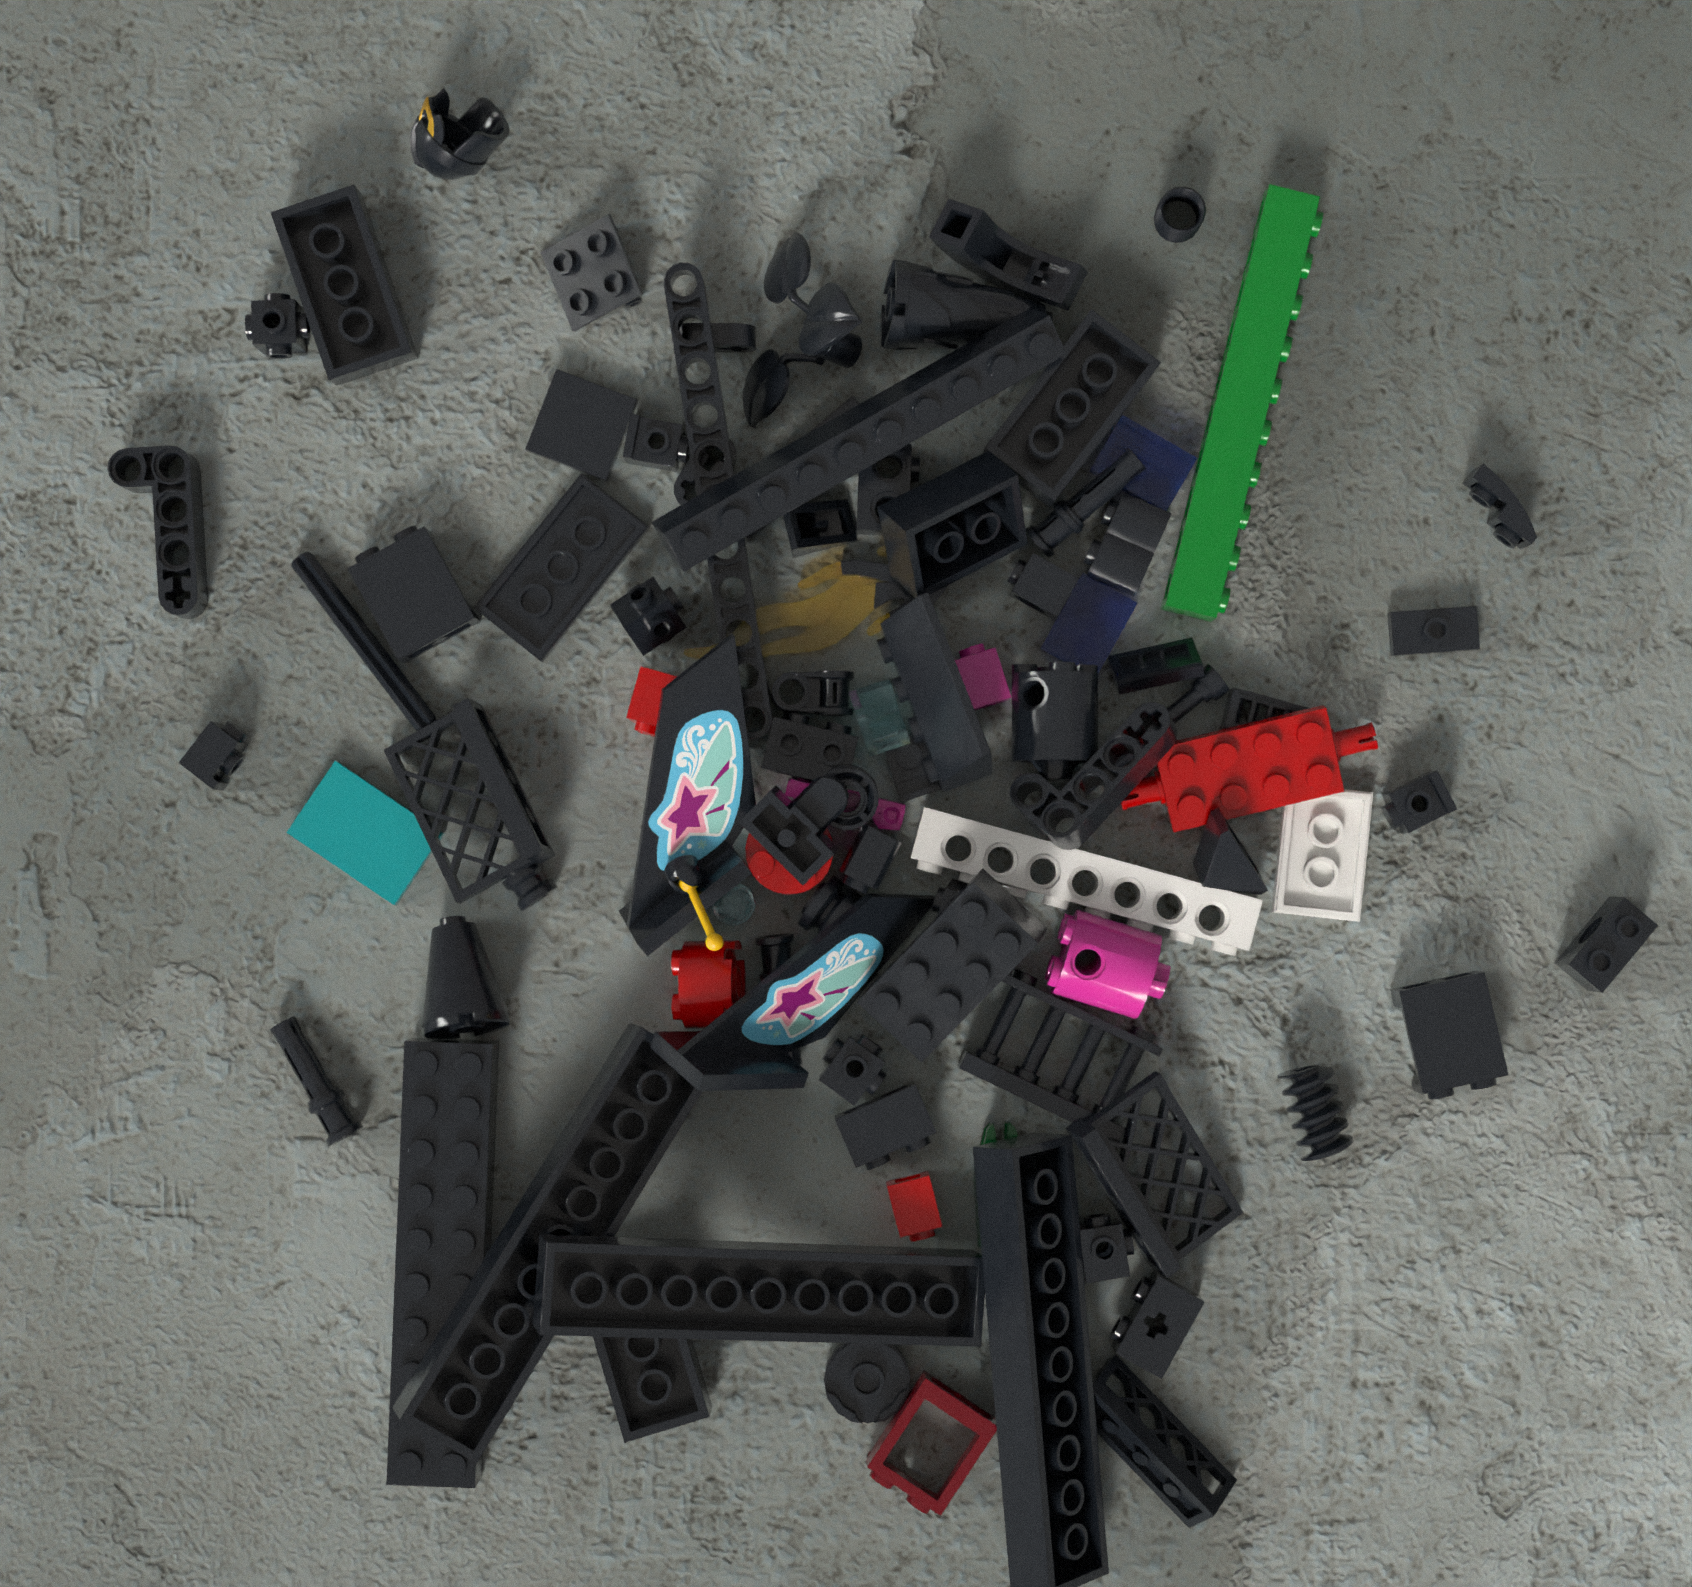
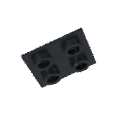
[540,214,643,331]

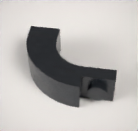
[929,199,1088,311]

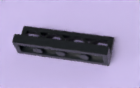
[1093,1354,1237,1528]

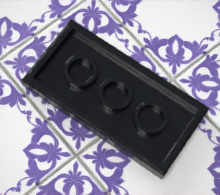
[474,473,650,663]

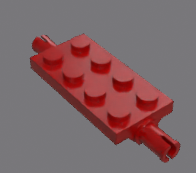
[1120,705,1378,832]

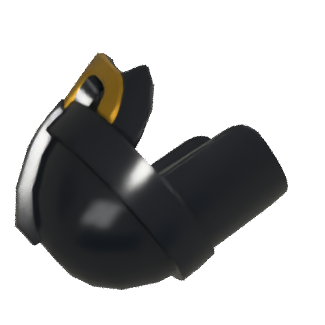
[411,88,510,180]

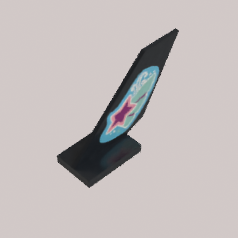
[619,633,756,956]
[650,893,935,1091]

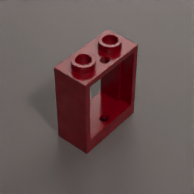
[867,1370,997,1516]

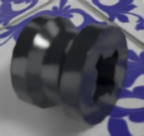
[502,862,558,911]

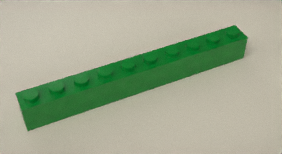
[1160,184,1324,622]

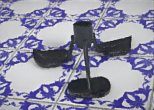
[743,232,862,429]

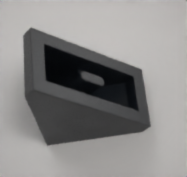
[783,499,858,558]
[1193,807,1268,895]

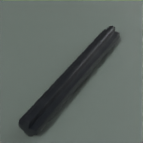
[291,551,436,731]

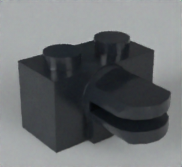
[739,775,849,885]

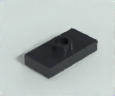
[1387,606,1480,656]
[1108,637,1204,695]

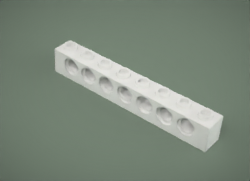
[909,807,1263,956]

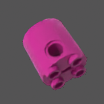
[1044,910,1171,1019]

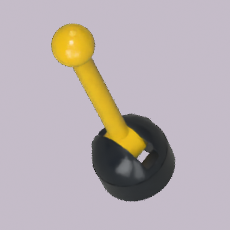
[664,855,724,951]

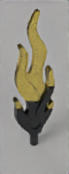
[684,546,949,659]

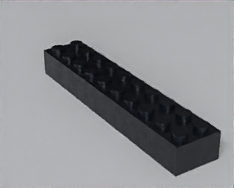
[393,1023,702,1463]
[386,1038,499,1488]
[973,1132,1109,1587]
[533,1234,985,1347]

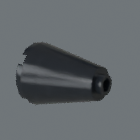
[422,916,510,1040]

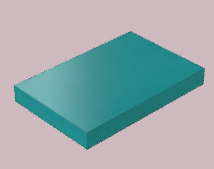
[286,761,445,905]

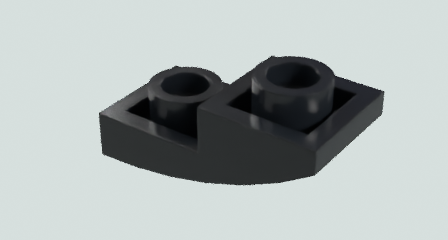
[1463,464,1537,549]

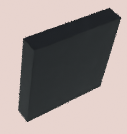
[525,369,638,482]

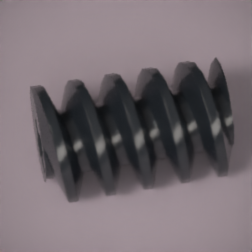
[1277,1064,1353,1161]

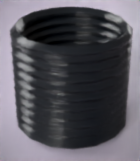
[1154,186,1206,243]

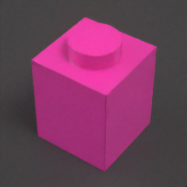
[955,643,1011,711]

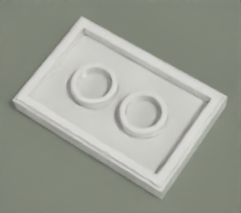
[1271,789,1373,922]

